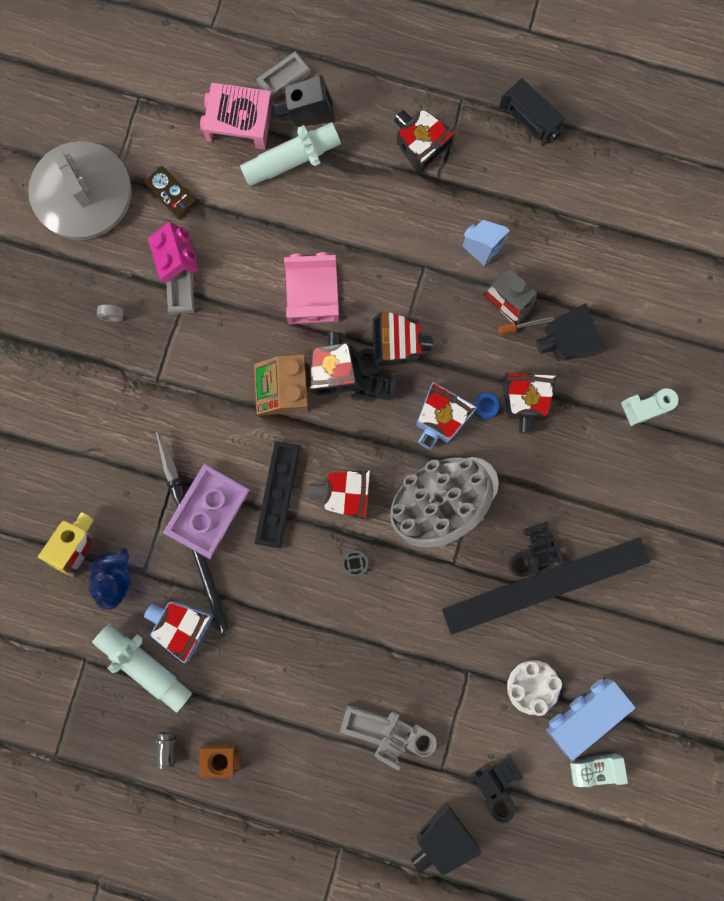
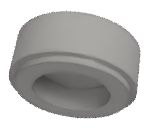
[97,305,124,322]

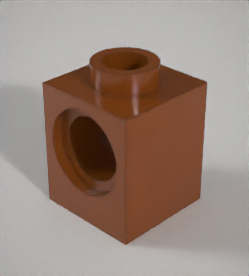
[199,744,241,778]

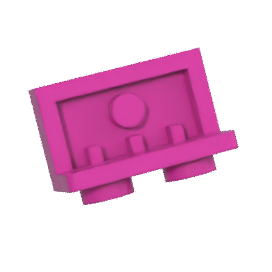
[148,222,199,282]

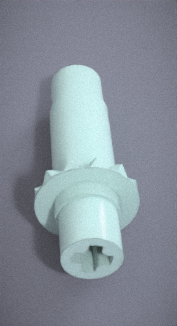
[240,122,341,186]
[92,623,192,713]

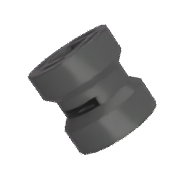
[342,550,368,577]

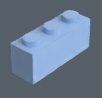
[545,679,635,761]

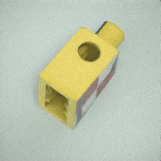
[38,512,94,578]

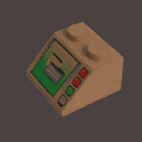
[254,355,309,416]

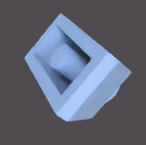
[462,220,510,266]

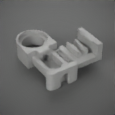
[374,712,437,771]

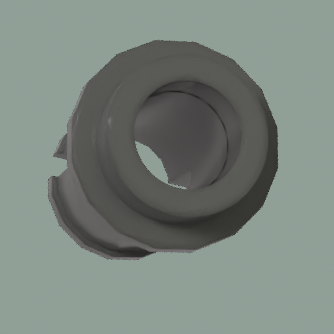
[155,731,177,769]

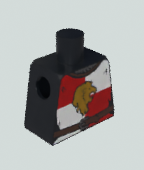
[394,110,456,174]
[308,332,364,396]
[502,372,556,434]

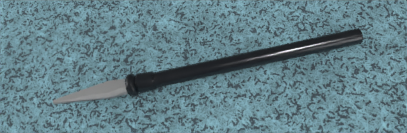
[156,431,229,633]

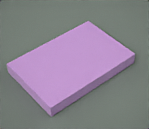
[163,464,250,559]

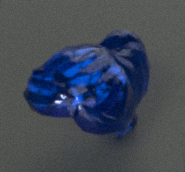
[88,548,132,610]

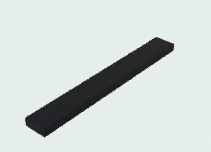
[441,537,650,635]

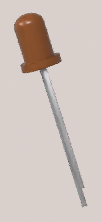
[498,317,555,335]

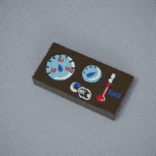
[143,165,197,219]

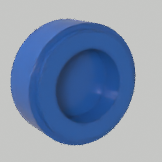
[473,393,500,420]

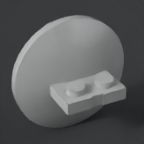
[29,141,132,240]
[390,458,494,549]

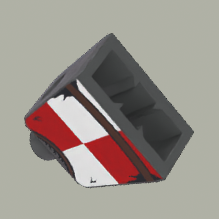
[482,269,537,325]
[309,469,370,522]

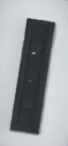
[254,441,301,549]

